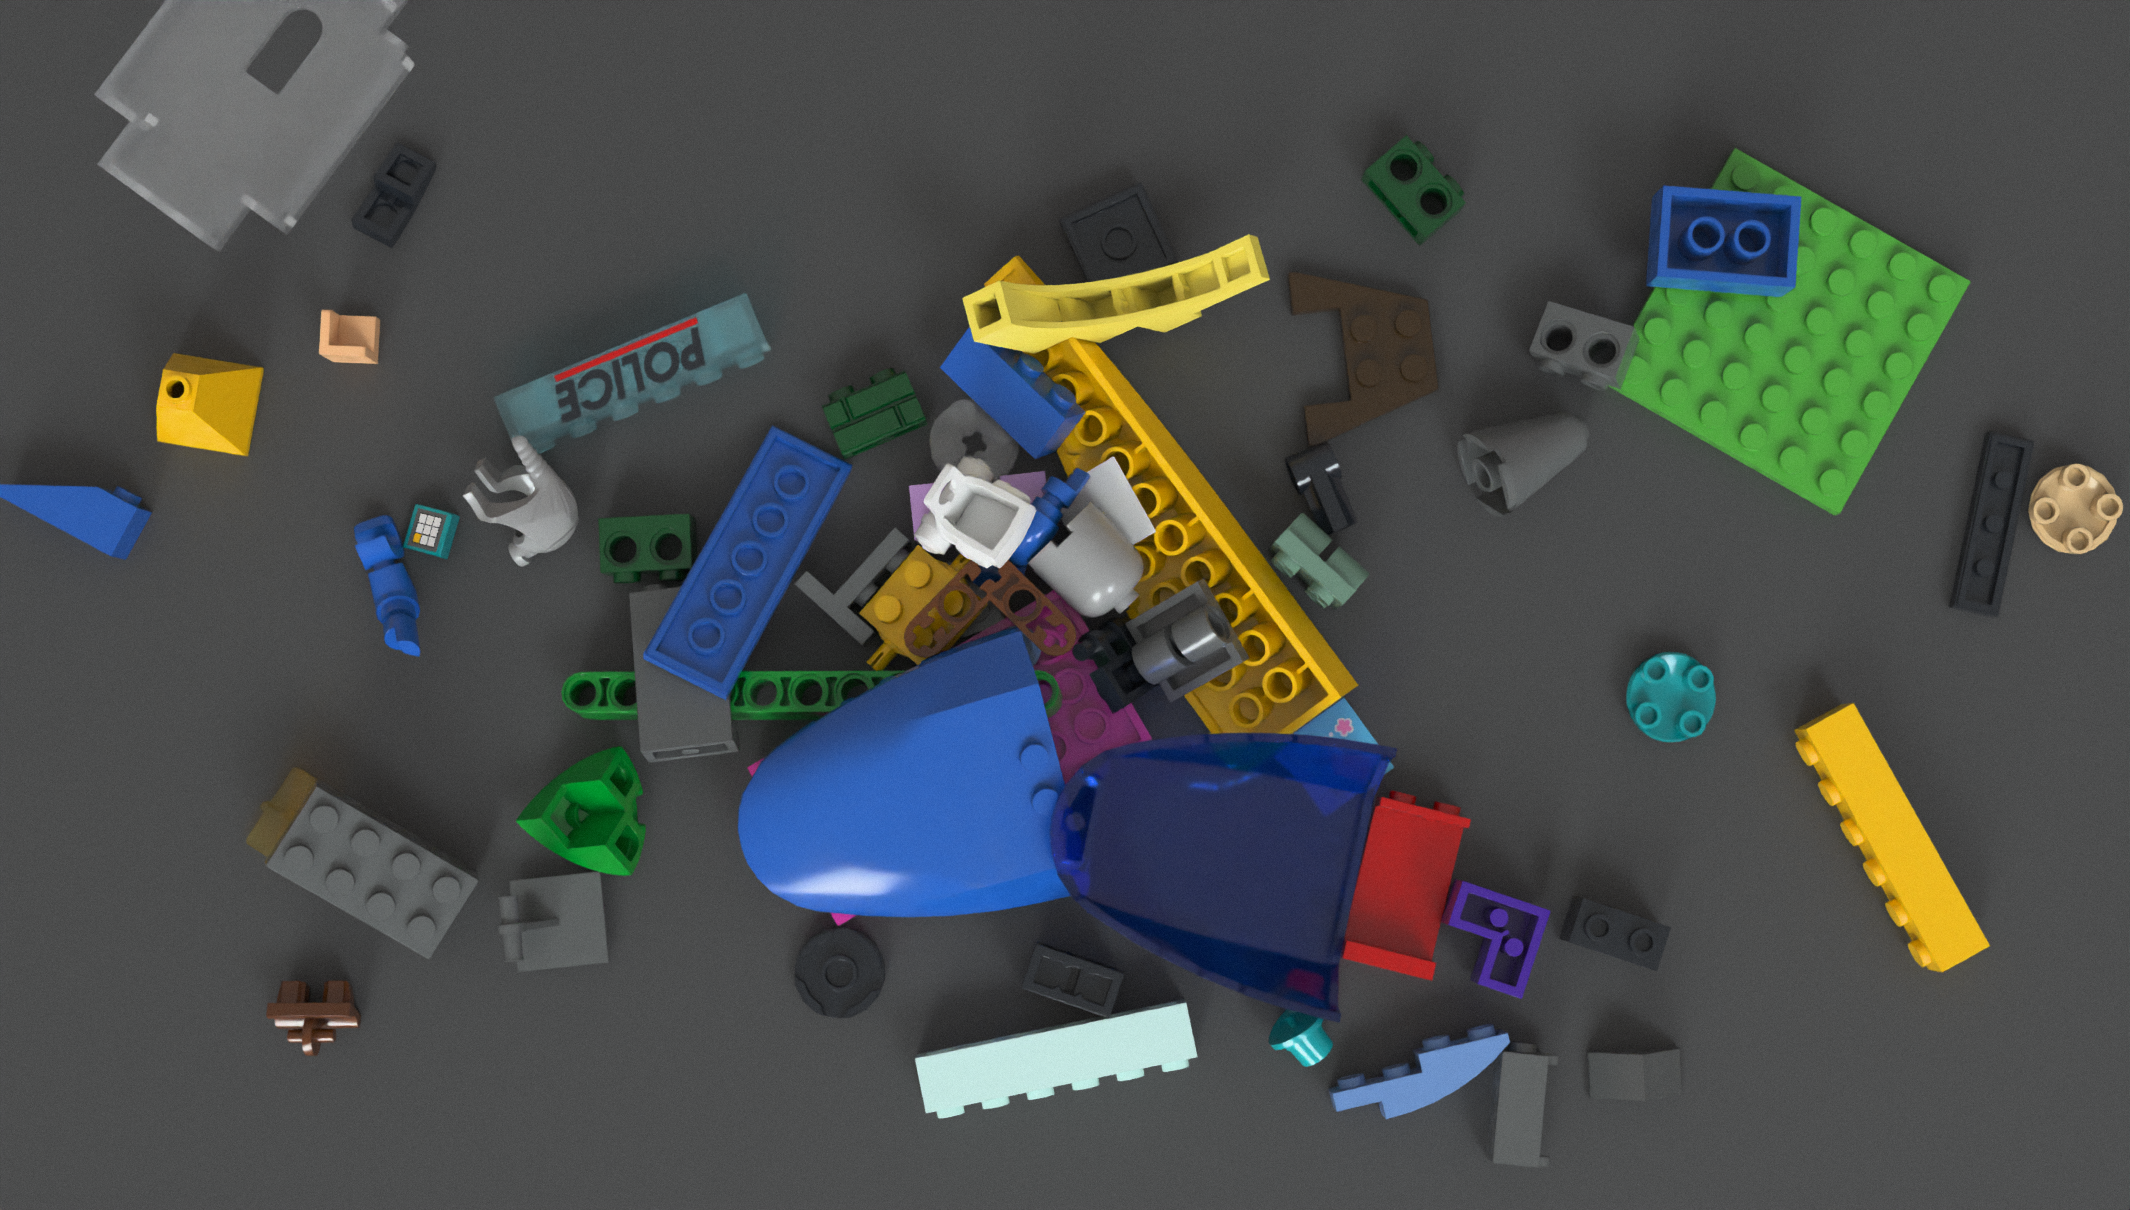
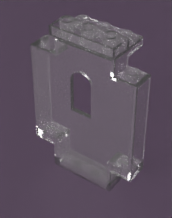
[94,0,415,251]

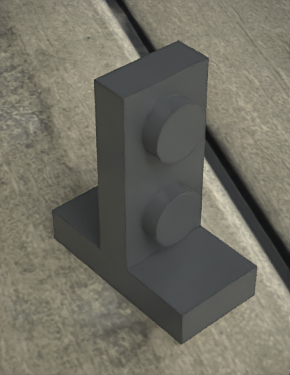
[795,527,911,647]

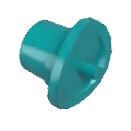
[1268,999,1333,1067]

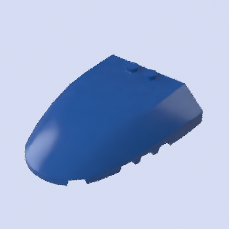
[738,626,1089,917]

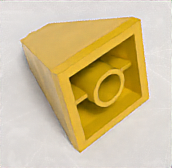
[156,353,264,456]

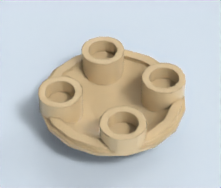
[2028,464,2123,554]

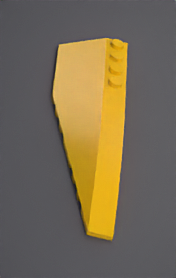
[984,255,1358,772]

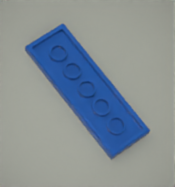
[643,425,853,700]

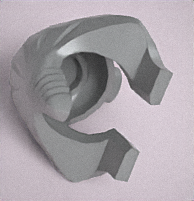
[463,436,579,567]

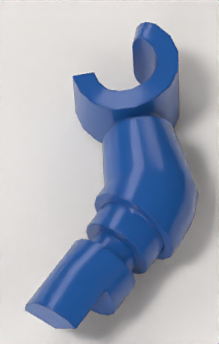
[968,468,1091,587]
[354,515,421,657]

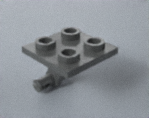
[497,871,610,972]

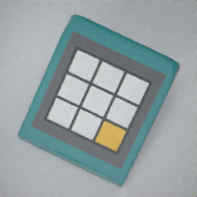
[403,504,460,560]

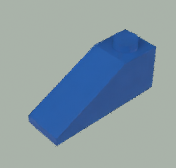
[0,484,152,560]

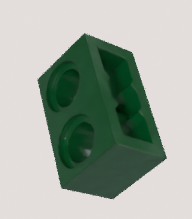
[1361,135,1466,246]
[598,514,697,584]

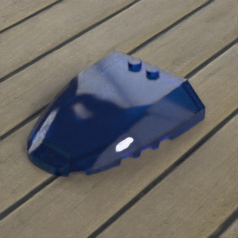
[1049,732,1397,1023]

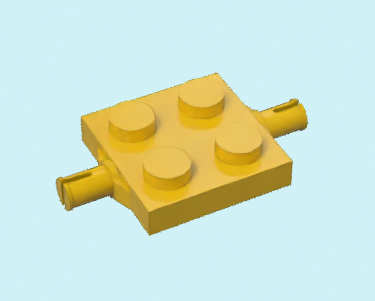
[859,545,988,671]

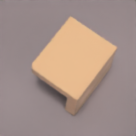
[319,309,380,364]

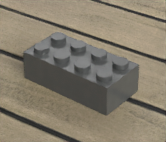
[266,779,479,959]

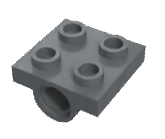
[1125,578,1249,703]

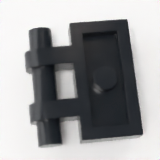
[1072,616,1159,714]

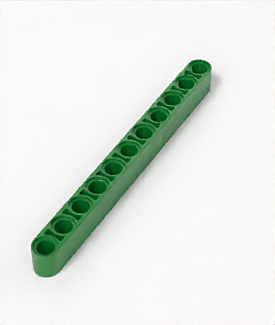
[561,670,1063,720]

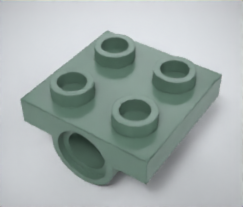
[1268,512,1370,610]

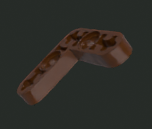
[904,560,1076,658]

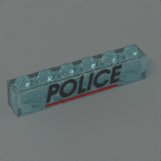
[494,293,772,454]

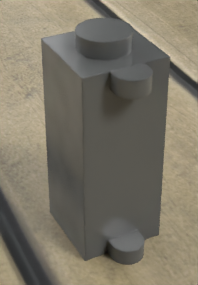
[1486,1041,1559,1168]

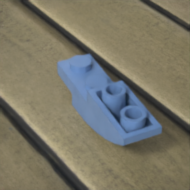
[1328,1024,1510,1119]

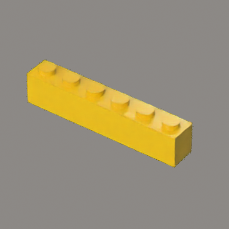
[1794,703,1990,972]

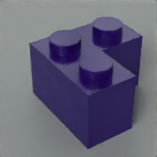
[1441,879,1550,999]

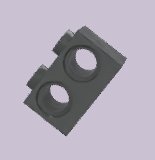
[1529,301,1640,391]

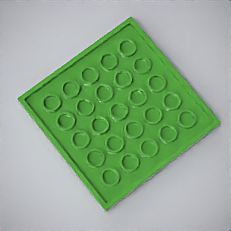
[1609,148,1971,516]

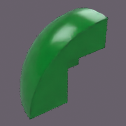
[516,746,646,876]

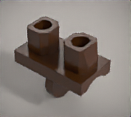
[266,981,361,1056]

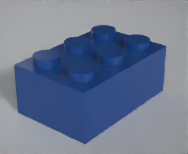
[1646,185,1801,297]

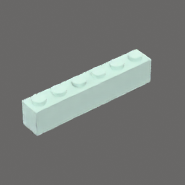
[915,999,1198,1118]

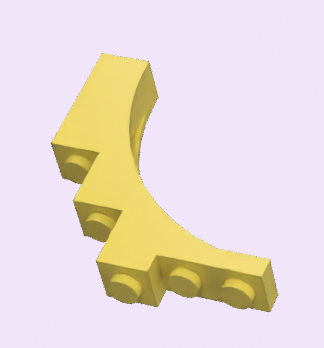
[962,234,1270,354]

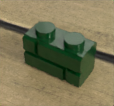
[822,368,928,460]

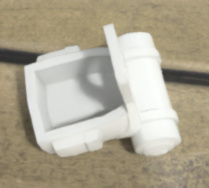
[914,456,1036,568]

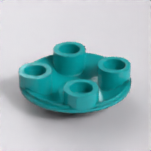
[1626,652,1716,742]

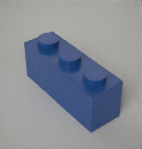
[940,327,1086,459]

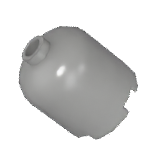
[1028,502,1144,618]

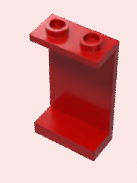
[1338,790,1471,981]

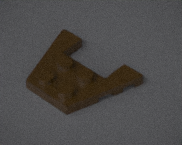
[1287,272,1439,448]

